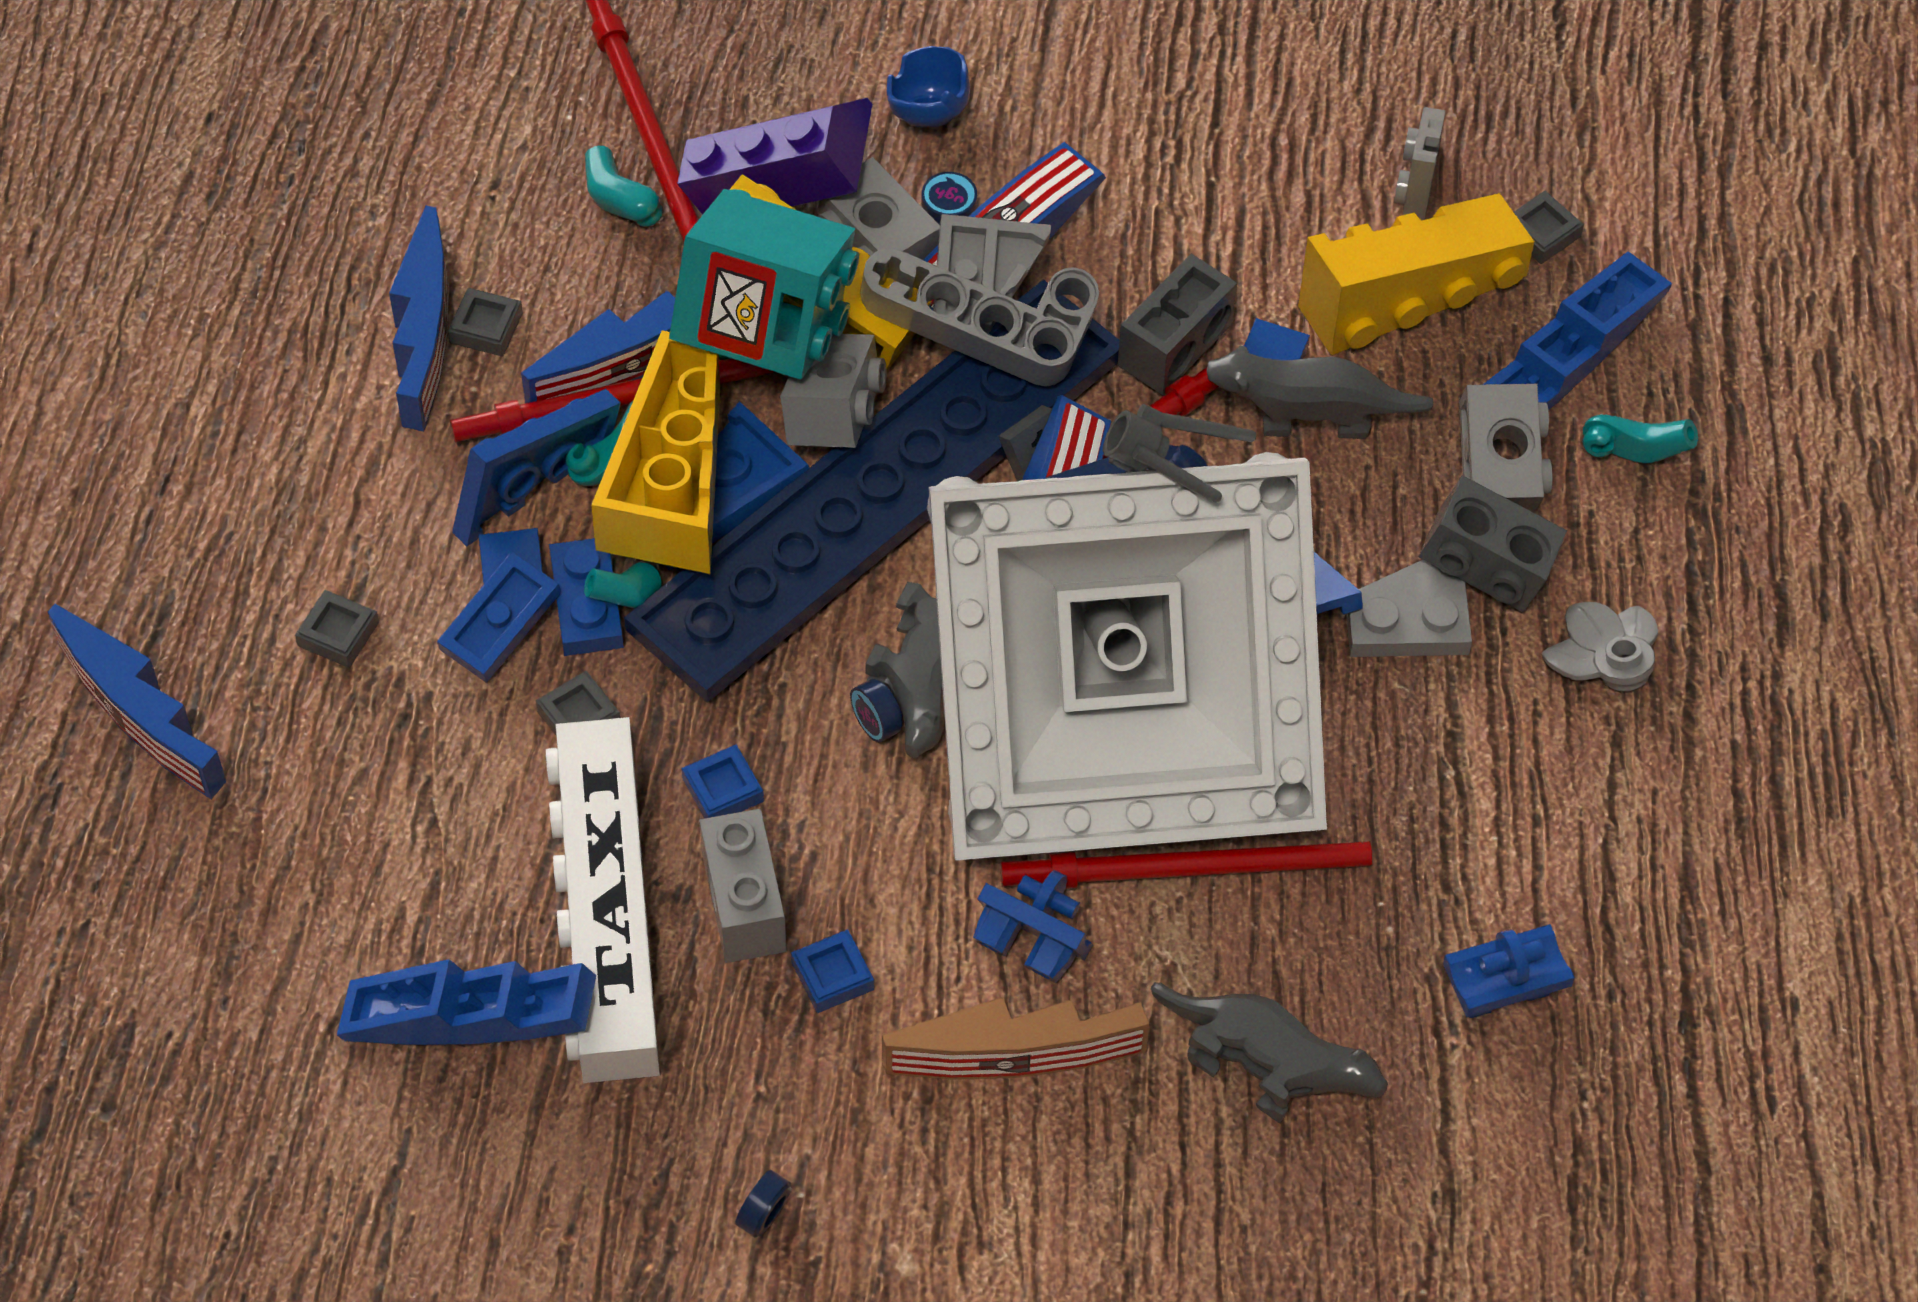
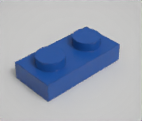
[549,538,624,656]
[437,551,561,683]

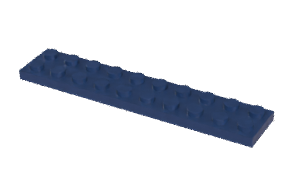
[624,279,1120,703]

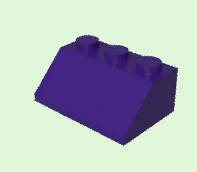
[677,98,873,215]

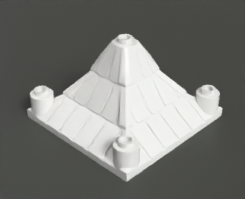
[927,452,1327,860]

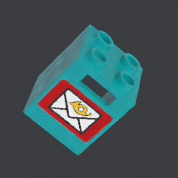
[669,189,859,379]

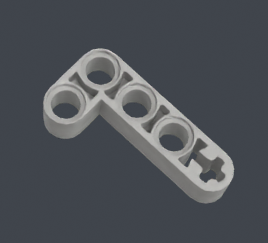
[860,248,1099,386]

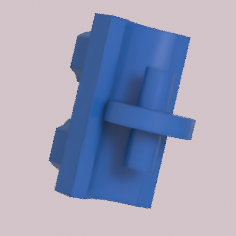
[973,870,1093,983]
[1443,924,1575,1018]

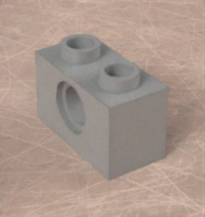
[818,157,940,260]
[780,334,887,448]
[1459,384,1552,512]
[699,808,787,963]

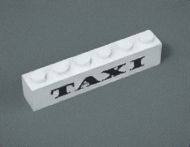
[546,717,660,1083]

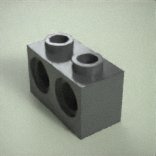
[1118,253,1237,395]
[1418,475,1567,612]

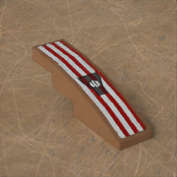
[882,997,1150,1080]

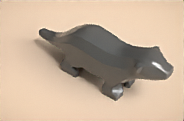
[1207,346,1434,439]
[865,582,944,759]
[1150,982,1388,1124]

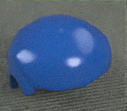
[887,46,970,128]

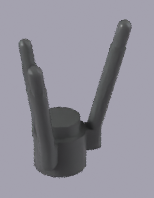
[1103,404,1257,503]

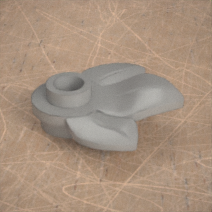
[1542,602,1658,691]

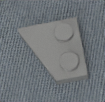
[1394,107,1446,220]
[933,214,1051,334]
[1346,560,1472,657]

